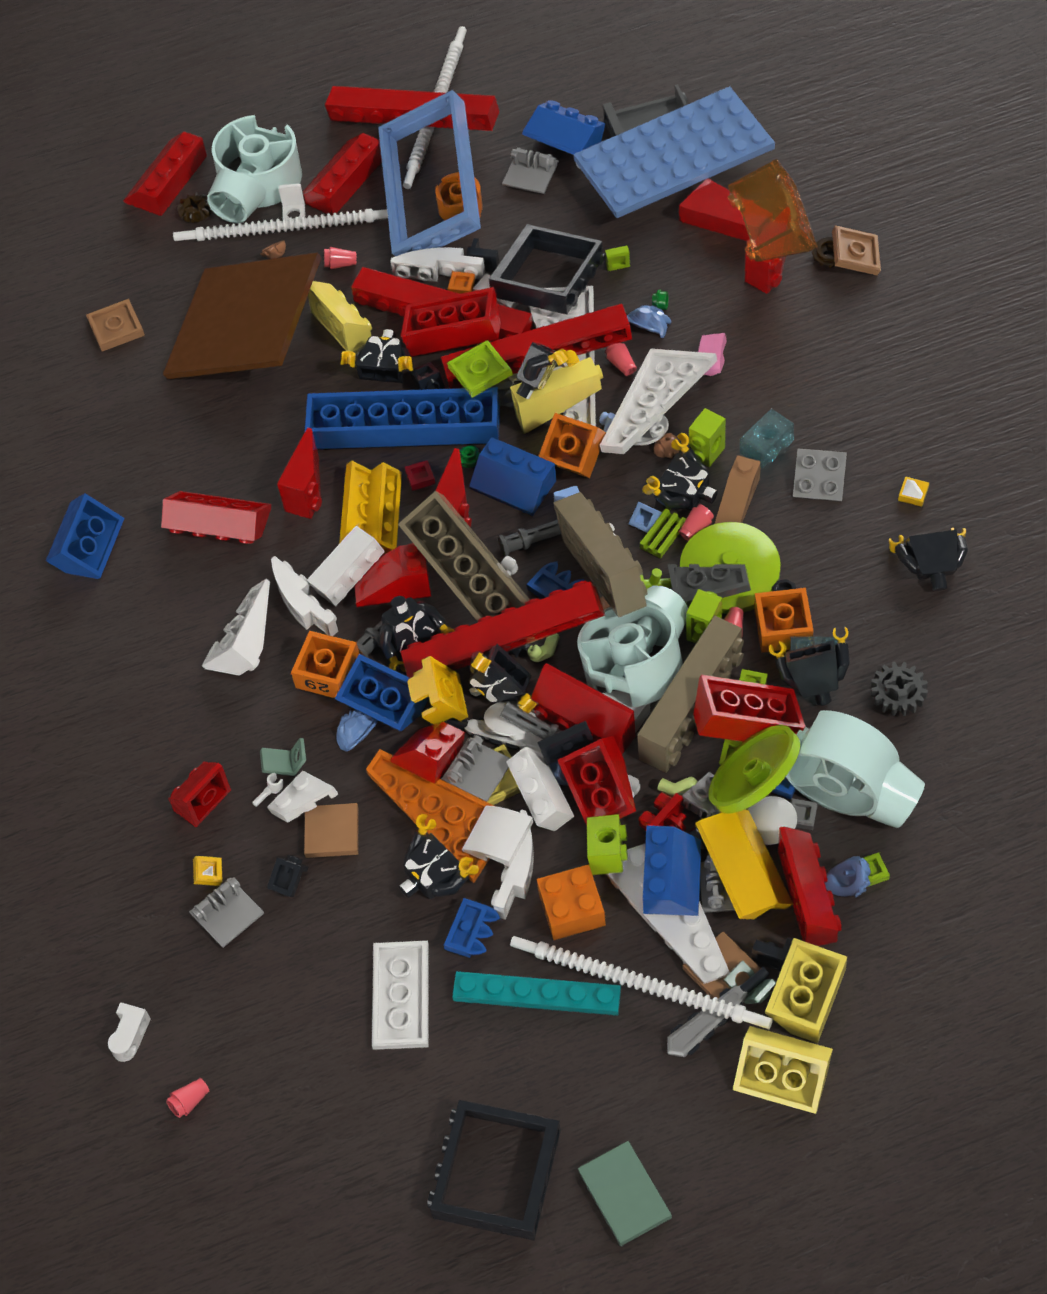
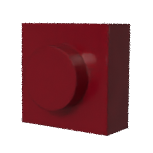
[405,460,435,491]

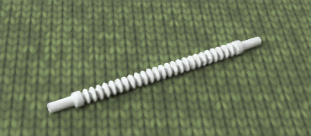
[403,26,467,189]
[173,209,388,241]
[510,936,772,1029]

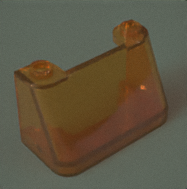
[728,159,817,262]

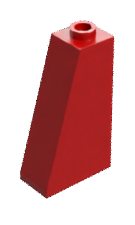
[679,178,772,243]

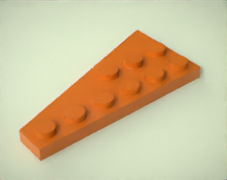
[366,749,494,883]

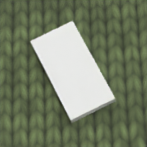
[372,941,429,1050]

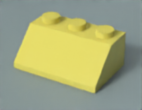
[308,281,372,352]
[765,938,847,1043]
[733,1026,833,1114]

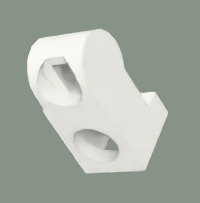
[108,1002,151,1062]

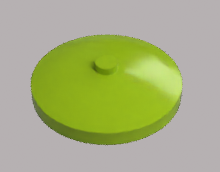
[680,522,780,614]
[708,725,800,814]

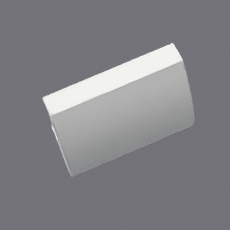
[462,805,533,866]

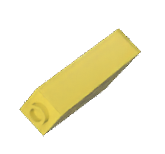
[510,357,603,434]

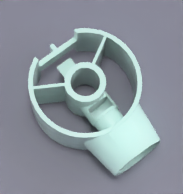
[207,115,302,224]
[577,586,688,707]
[786,711,925,828]

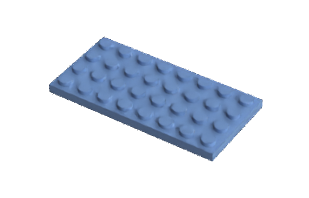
[574,86,775,218]

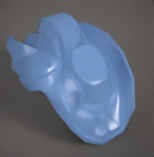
[627,305,671,338]
[336,710,378,752]
[825,856,871,898]

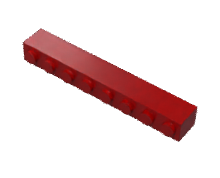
[325,86,499,131]
[351,267,533,341]
[441,304,632,389]
[400,581,605,678]

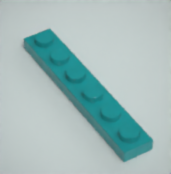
[452,971,621,1016]

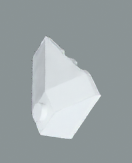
[202,579,270,675]

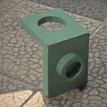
[260,738,306,776]
[724,961,776,1004]

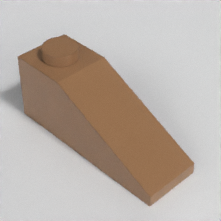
[715,455,761,524]

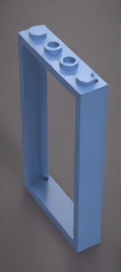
[378,90,481,257]

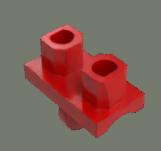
[639,792,686,832]

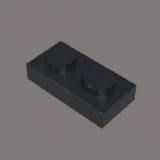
[537,721,595,765]

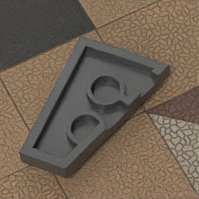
[668,564,751,607]

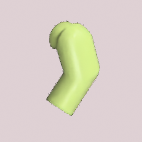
[527,633,560,662]
[657,777,698,797]

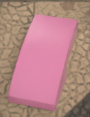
[698,333,727,376]

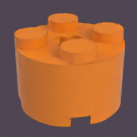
[435,172,483,221]

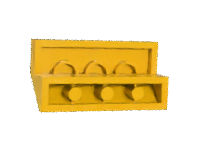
[339,461,402,554]
[695,809,793,919]

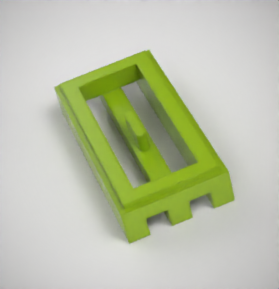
[640,509,686,559]

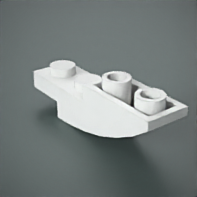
[390,247,485,282]
[271,556,338,636]
[491,810,534,920]

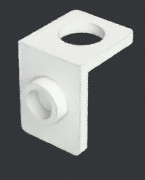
[279,184,305,220]

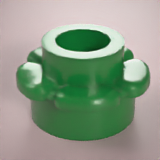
[652,289,669,310]
[459,446,480,468]

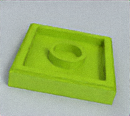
[447,340,513,398]

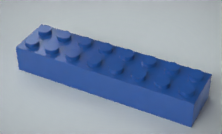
[305,387,500,449]

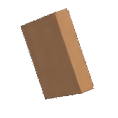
[832,225,881,275]
[86,299,145,351]
[304,803,359,858]
[683,932,761,999]

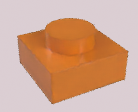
[448,271,476,294]

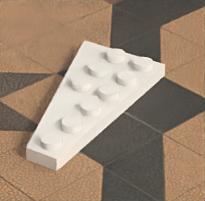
[600,349,718,454]
[606,843,730,984]

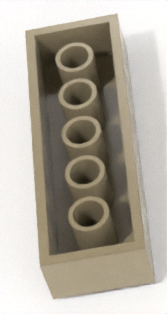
[398,491,530,621]
[553,492,648,617]
[638,616,744,773]

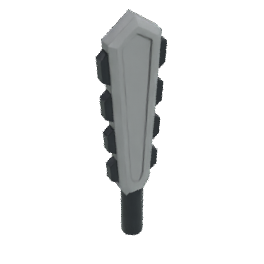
[667,967,770,1058]

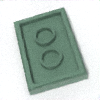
[578,1141,672,1246]

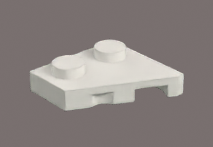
[267,771,338,823]

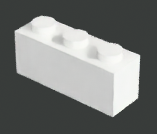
[306,526,385,606]
[506,746,574,831]

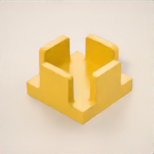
[407,656,468,724]

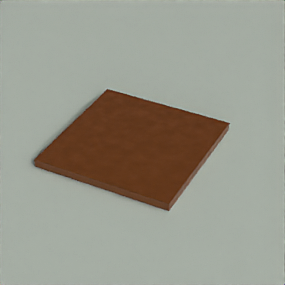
[163,252,321,379]

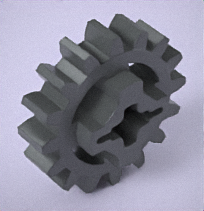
[871,662,928,716]

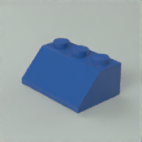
[522,100,605,155]
[469,437,556,516]
[46,493,125,579]
[335,654,429,731]
[643,826,701,916]

